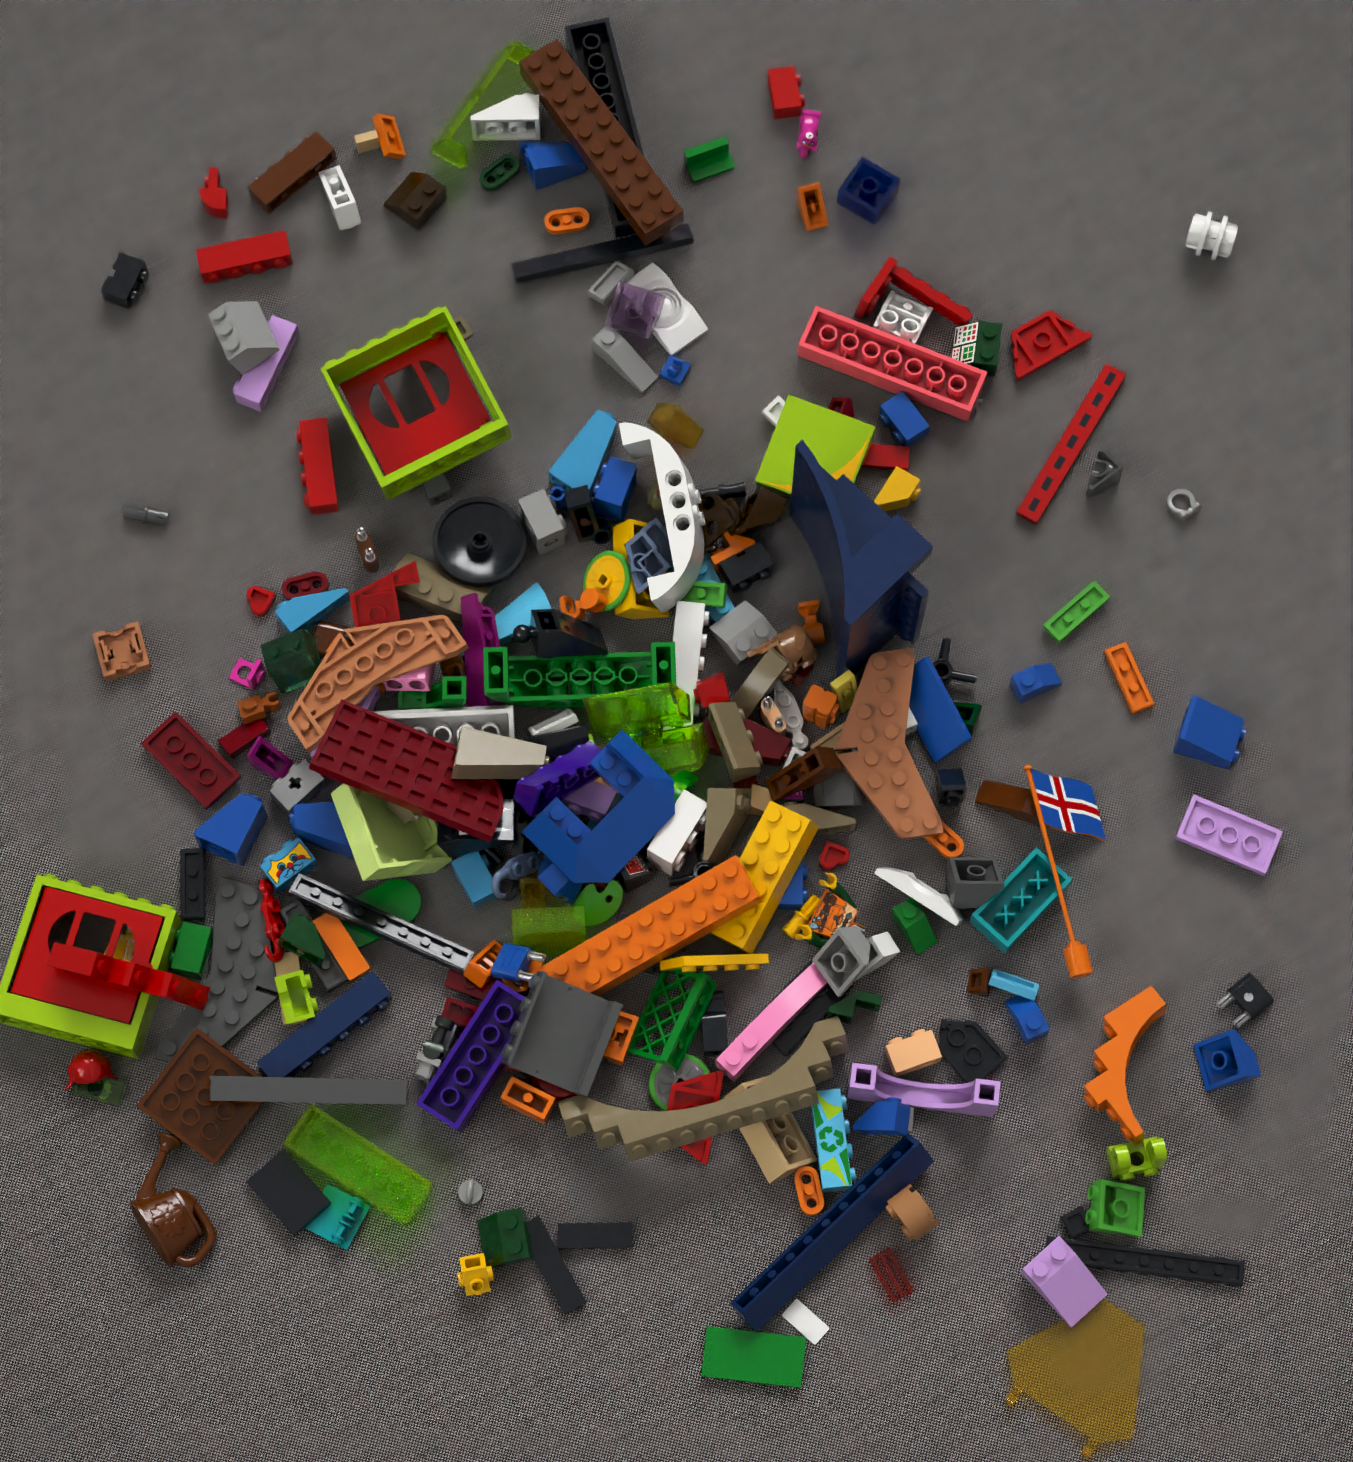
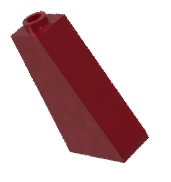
[692,714,792,766]

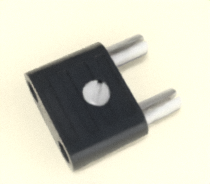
[1217,973,1274,1028]

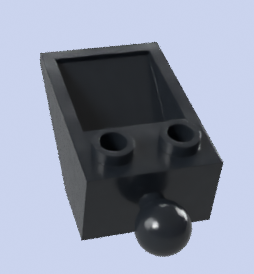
[513,609,608,659]

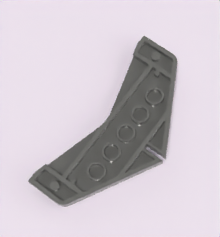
[154,877,278,1063]

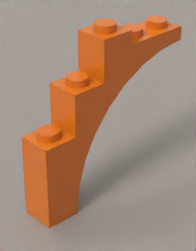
[1083,985,1166,1146]

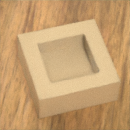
[354,130,380,154]

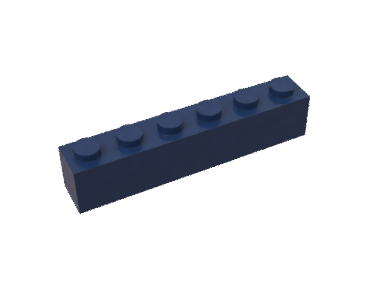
[257,971,392,1077]

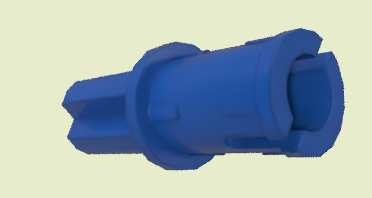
[550,486,567,511]

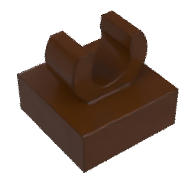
[439,654,466,676]

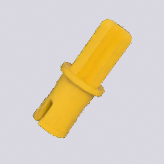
[782,895,820,939]

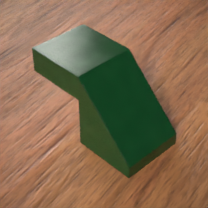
[827,990,882,1024]

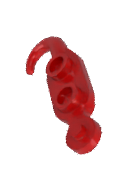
[259,878,285,963]

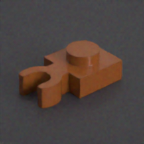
[237,692,281,725]

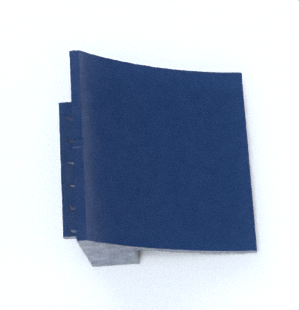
[790,439,933,679]

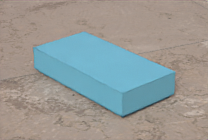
[988,969,1040,1001]

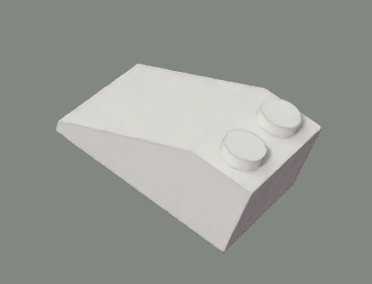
[471,93,541,141]

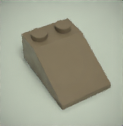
[703,788,751,865]

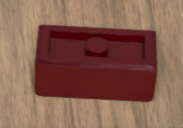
[218,719,271,760]

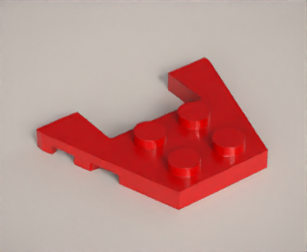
[349,561,420,627]

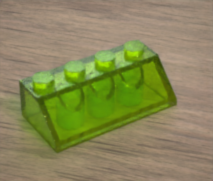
[583,682,691,739]

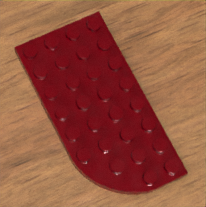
[309,699,504,843]

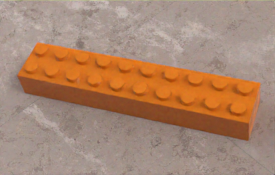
[528,855,764,996]

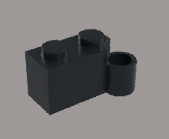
[565,485,611,544]

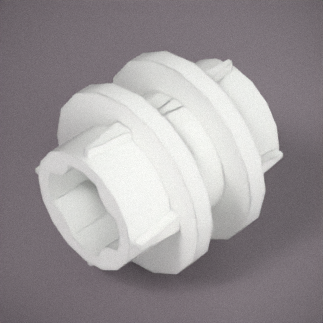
[1185,211,1238,260]

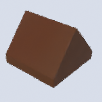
[967,967,991,996]

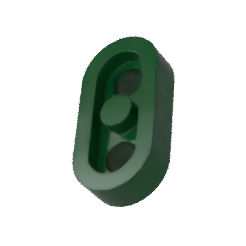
[480,154,520,192]

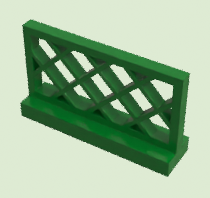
[628,970,718,1071]

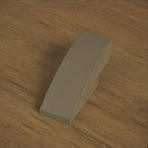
[731,647,790,719]

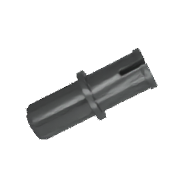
[122,503,170,526]

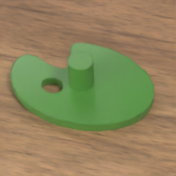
[574,879,623,926]

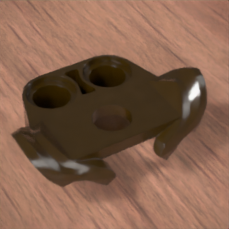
[698,492,743,555]

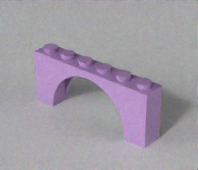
[847,1063,1001,1118]

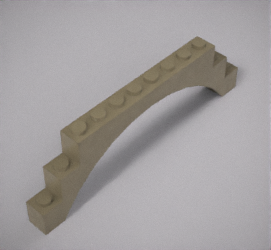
[557,1016,849,1162]

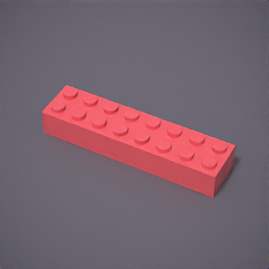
[797,306,987,422]

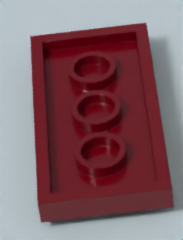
[141,711,241,810]

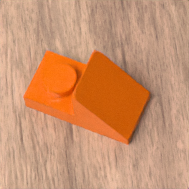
[710,532,755,572]

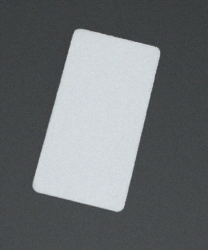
[782,1299,829,1345]

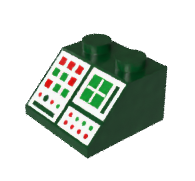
[951,320,1002,377]

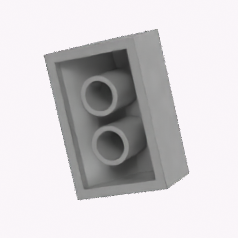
[208,301,280,375]

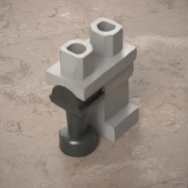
[416,1015,459,1084]

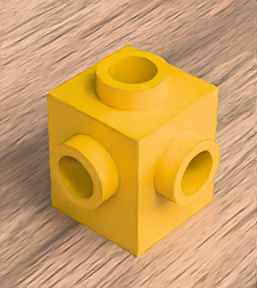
[457,1253,494,1296]

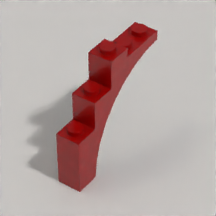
[47,942,210,1011]

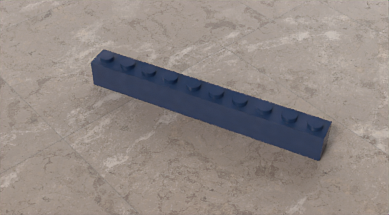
[730,1133,934,1332]

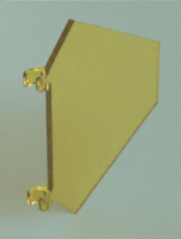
[1005,1298,1145,1458]

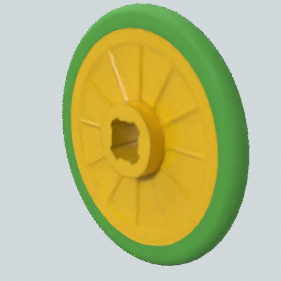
[583,551,631,611]

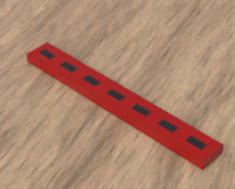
[1016,363,1126,525]

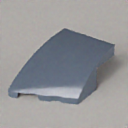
[624,517,673,595]

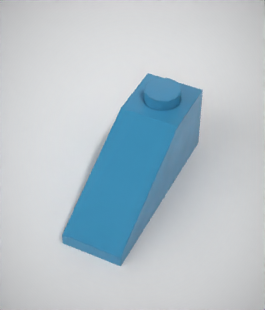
[274,588,350,640]

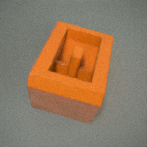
[796,182,828,231]

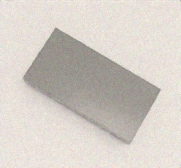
[587,261,635,306]

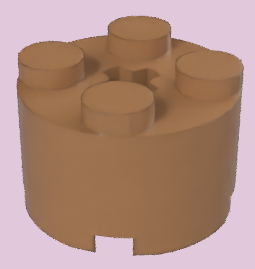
[885,1184,940,1242]

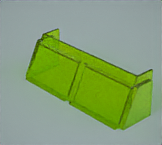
[430,40,534,169]

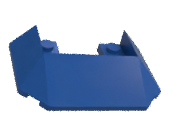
[522,730,675,883]

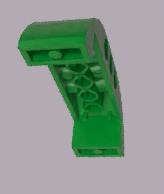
[483,642,677,709]

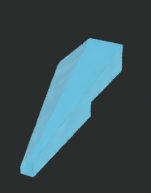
[461,582,552,660]

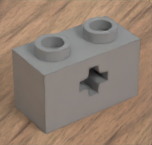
[269,759,326,816]

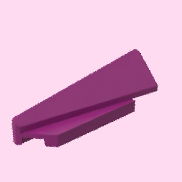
[461,593,504,707]

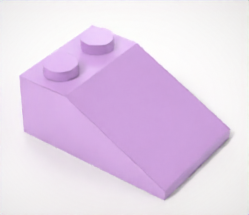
[1020,1236,1108,1328]

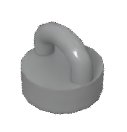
[458,1180,483,1206]

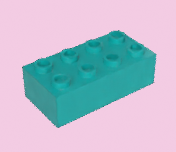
[969,847,1073,954]

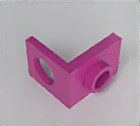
[229,658,265,690]

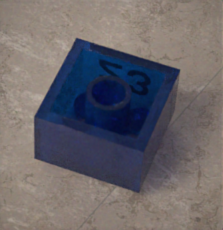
[837,156,901,225]

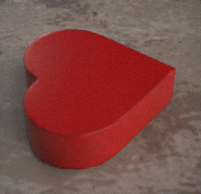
[246,586,276,617]
[819,840,850,871]

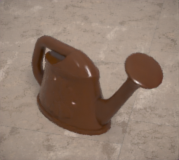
[129,1133,217,1268]

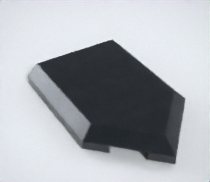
[939,1019,1008,1083]

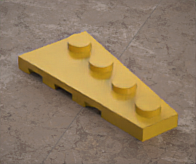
[660,954,769,972]

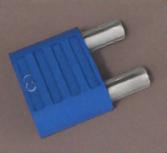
[491,943,546,982]

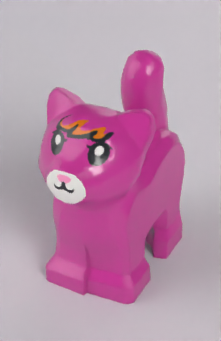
[796,109,822,158]

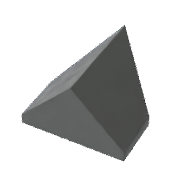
[1086,447,1124,498]

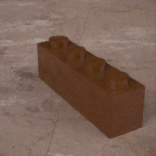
[248,131,336,215]

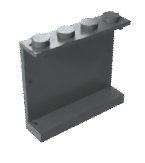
[501,971,623,1097]

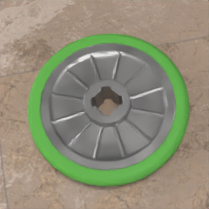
[649,1054,710,1111]

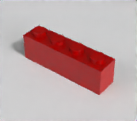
[196,230,293,283]
[296,417,339,515]

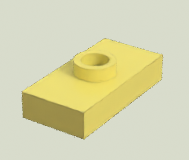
[830,670,858,714]

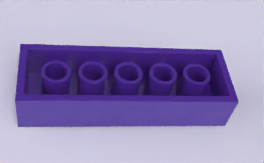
[416,980,524,1134]

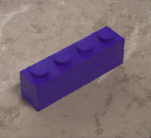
[513,740,601,817]

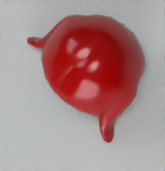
[65,1050,118,1090]

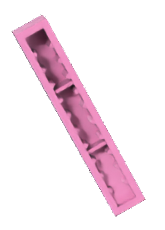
[716,962,828,1082]

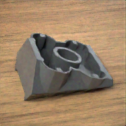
[814,764,863,809]

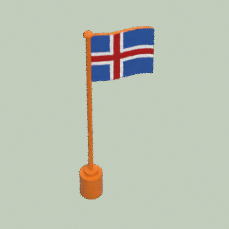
[1023,765,1106,979]

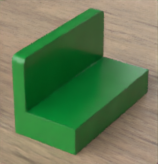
[684,136,735,183]

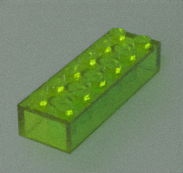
[283,1103,435,1229]

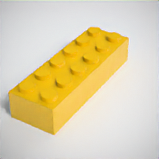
[709,801,819,954]

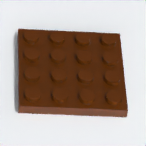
[136,1027,263,1166]

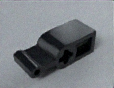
[701,990,728,1056]

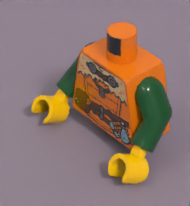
[795,872,866,949]

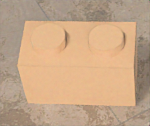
[885,1029,942,1077]

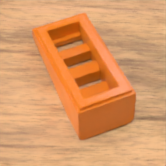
[463,940,503,988]

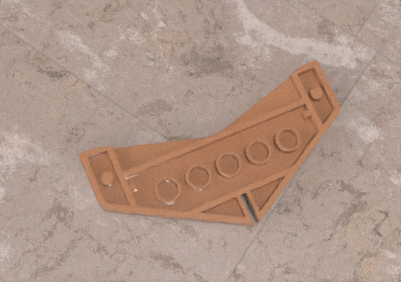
[288,615,469,753]
[835,648,944,839]

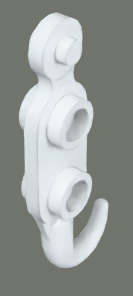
[774,679,809,750]

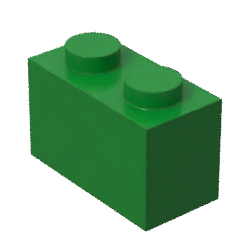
[169,922,213,979]

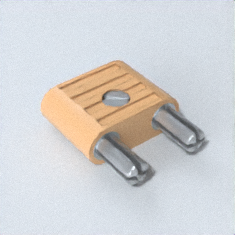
[760,696,786,736]

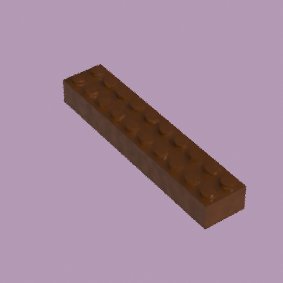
[519,39,684,246]

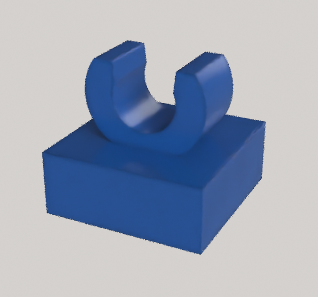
[660,355,691,387]

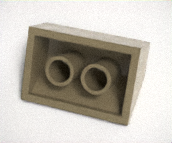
[708,702,763,783]

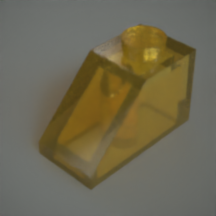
[647,403,704,449]

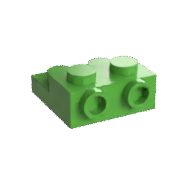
[1085,1179,1145,1238]

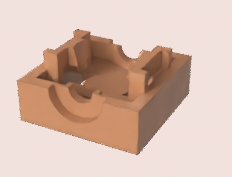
[92,621,152,682]

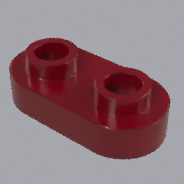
[282,571,329,601]

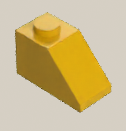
[874,466,922,512]

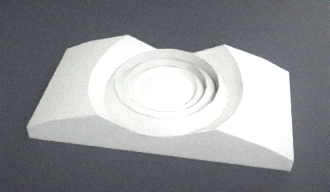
[619,262,708,356]
[874,867,964,926]

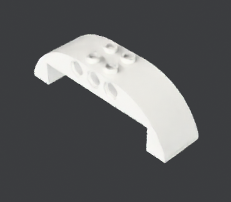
[619,422,705,613]

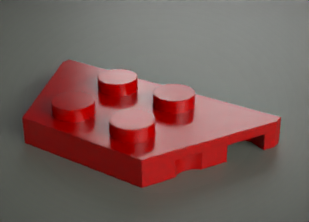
[1010,310,1093,382]
[666,1070,724,1165]

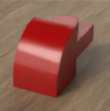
[199,167,229,219]

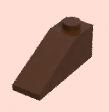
[765,746,842,802]
[975,780,1040,827]

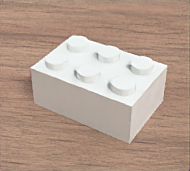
[647,790,707,876]

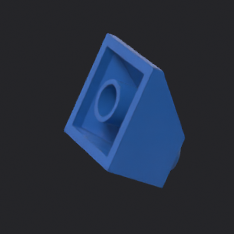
[1193,1029,1261,1091]

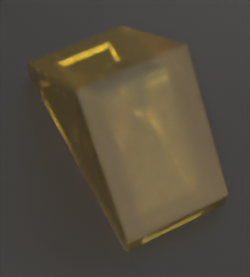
[520,877,546,922]

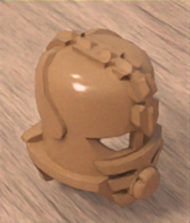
[747,625,817,681]

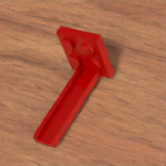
[854,256,973,326]

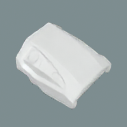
[873,290,933,344]

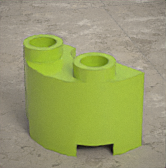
[274,970,319,1024]

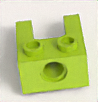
[1106,1136,1167,1182]

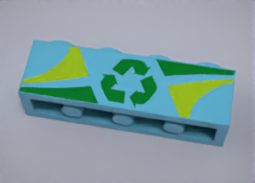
[811,1088,856,1193]

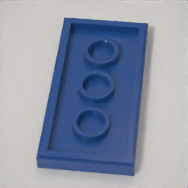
[909,657,972,763]

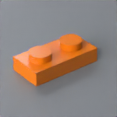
[372,113,406,160]

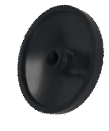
[433,497,527,587]

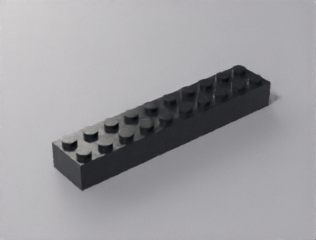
[565,17,644,238]

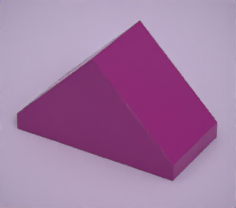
[247,736,294,780]

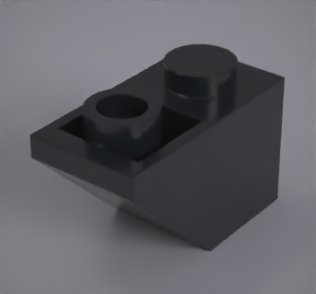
[936,768,966,807]

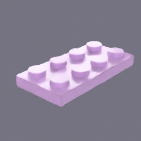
[1175,794,1283,876]

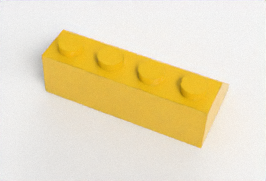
[613,519,669,620]

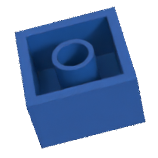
[592,456,637,523]

